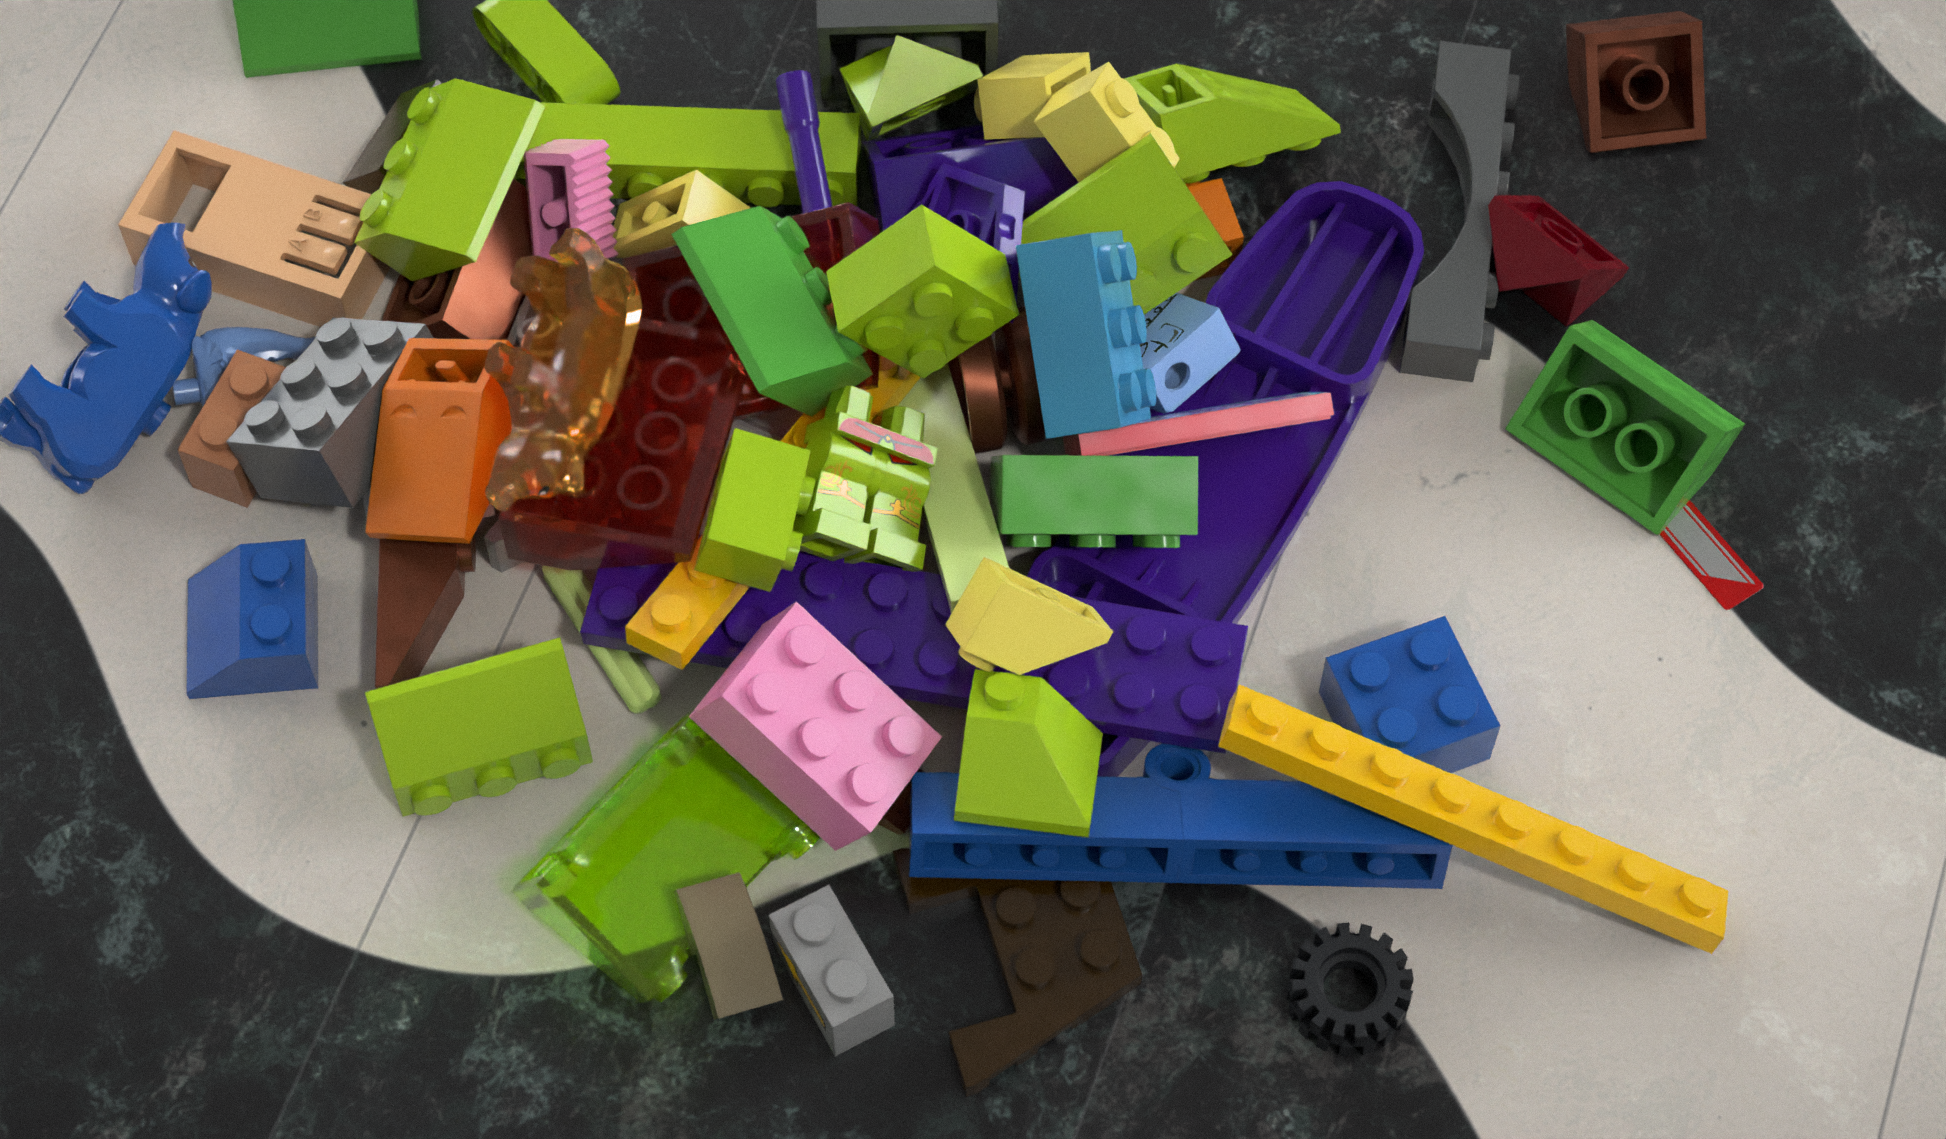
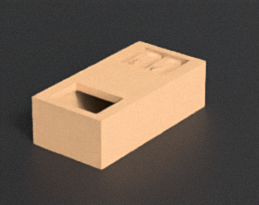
[118,130,390,327]

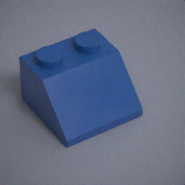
[186,539,318,699]

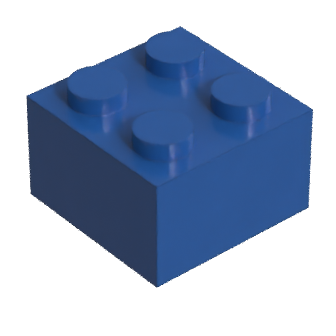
[1319,616,1501,773]

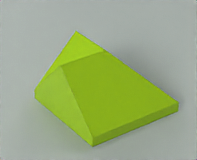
[840,35,983,141]

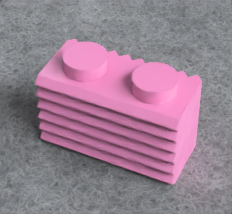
[523,139,619,276]

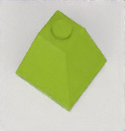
[954,669,1103,838]

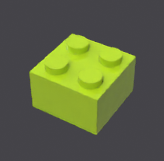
[826,204,1019,379]

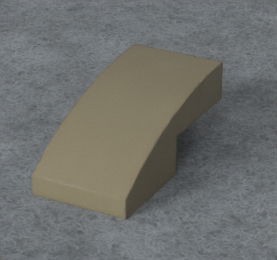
[674,872,783,1019]

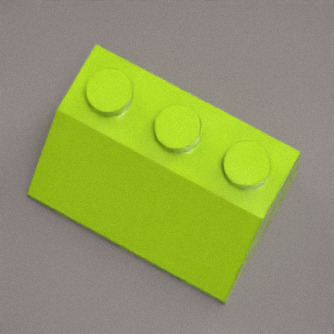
[354,78,545,282]
[1019,133,1233,314]
[365,637,593,817]

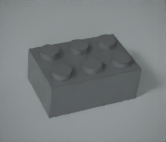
[816,0,998,99]
[226,317,433,508]

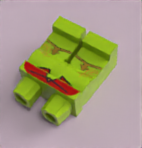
[792,386,938,572]

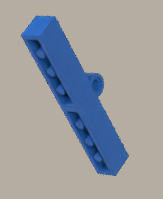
[909,743,1453,889]

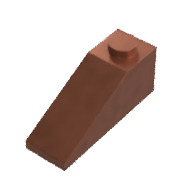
[375,536,476,689]

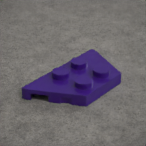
[912,163,1025,323]

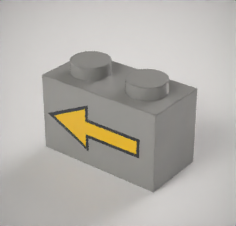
[769,885,895,1056]

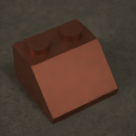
[1566,11,1706,152]

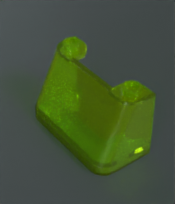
[511,707,820,1003]

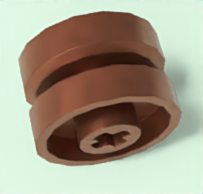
[948,306,1057,454]

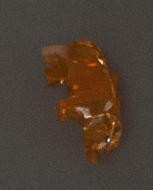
[484,228,642,512]

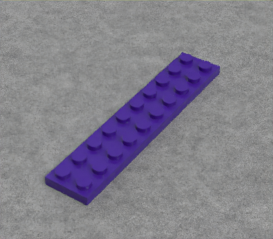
[580,520,1248,754]

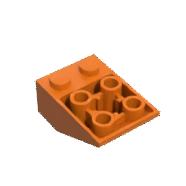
[365,338,547,544]

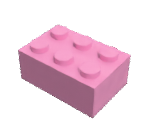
[689,602,942,851]

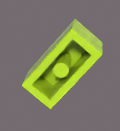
[694,428,816,592]

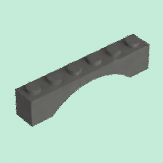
[1400,41,1519,383]

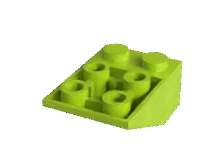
[1124,64,1341,183]

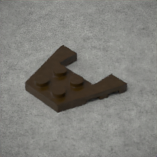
[893,848,1142,1097]

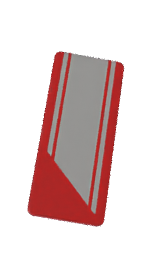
[1659,500,1764,610]

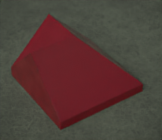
[1488,195,1629,327]

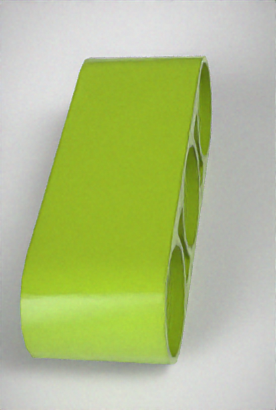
[472,0,620,105]

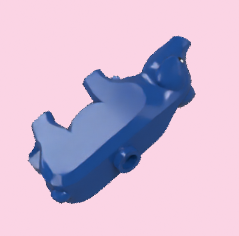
[0,223,212,494]

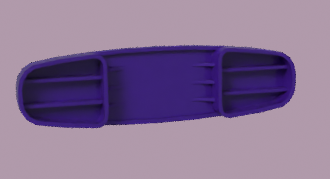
[1027,181,1424,777]

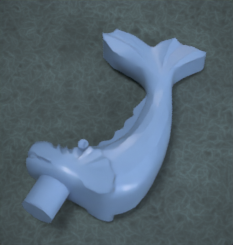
[172,327,316,407]

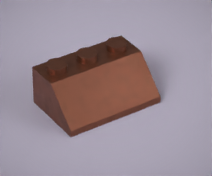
[382,179,533,340]

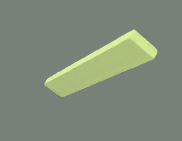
[898,363,1010,613]

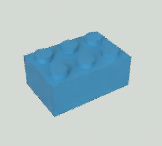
[1016,230,1156,439]

